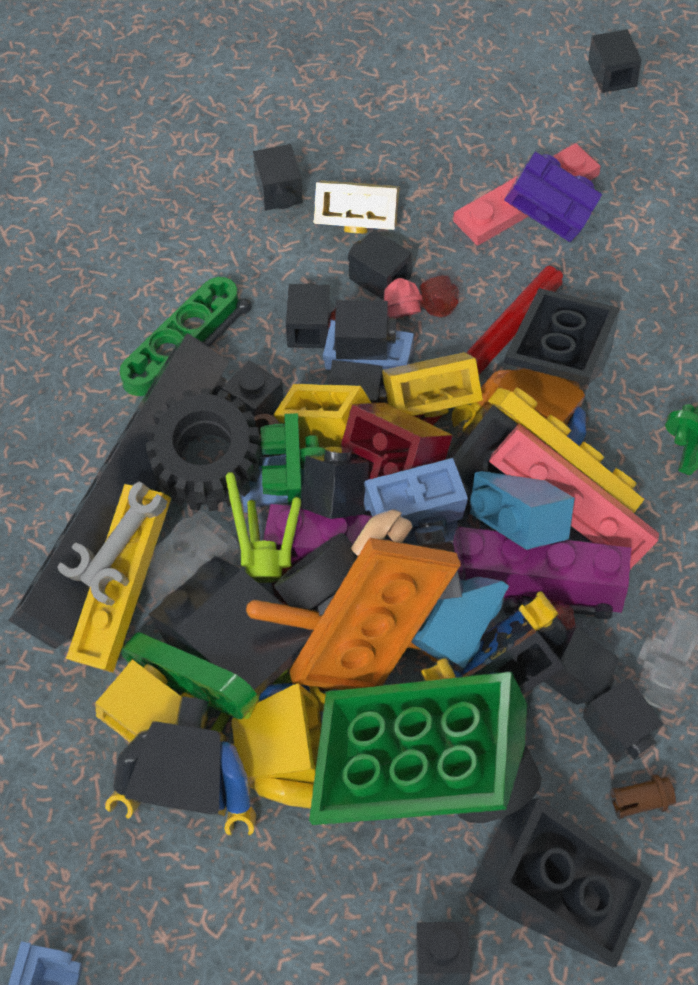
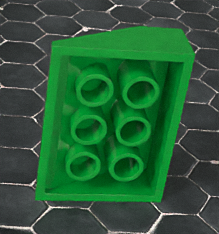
[309,672,527,825]

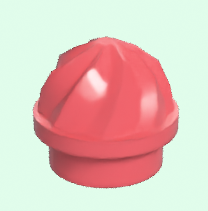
[384,278,423,318]

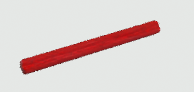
[414,266,563,425]

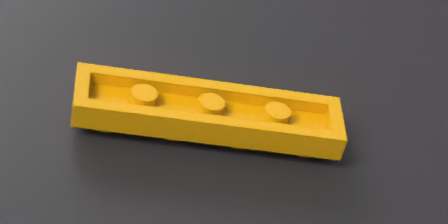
[488,387,645,513]
[66,484,171,673]

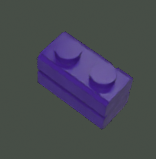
[504,151,602,242]

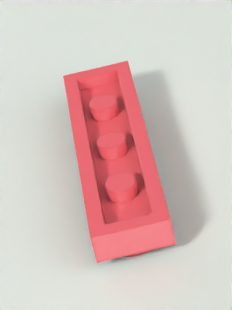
[453,143,601,246]
[489,423,659,569]

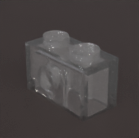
[142,509,241,604]
[636,606,698,713]

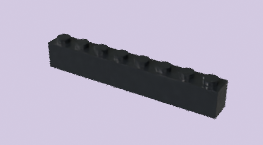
[8,333,230,649]

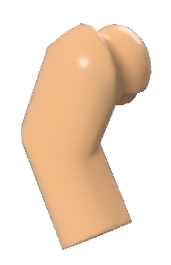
[351,509,412,556]

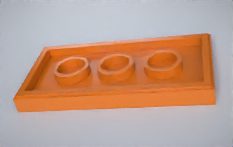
[289,537,461,690]

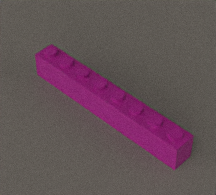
[263,504,631,613]

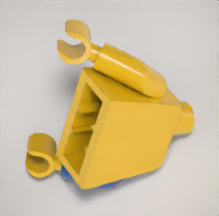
[231,683,332,809]

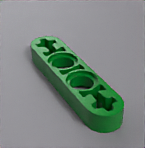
[119,277,238,396]
[120,632,259,720]

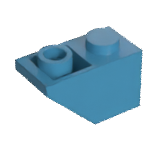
[470,471,575,550]
[411,577,509,668]

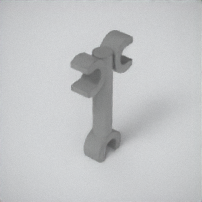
[57,481,167,606]

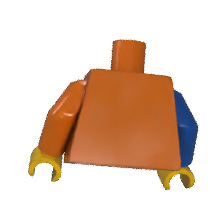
[452,368,586,446]

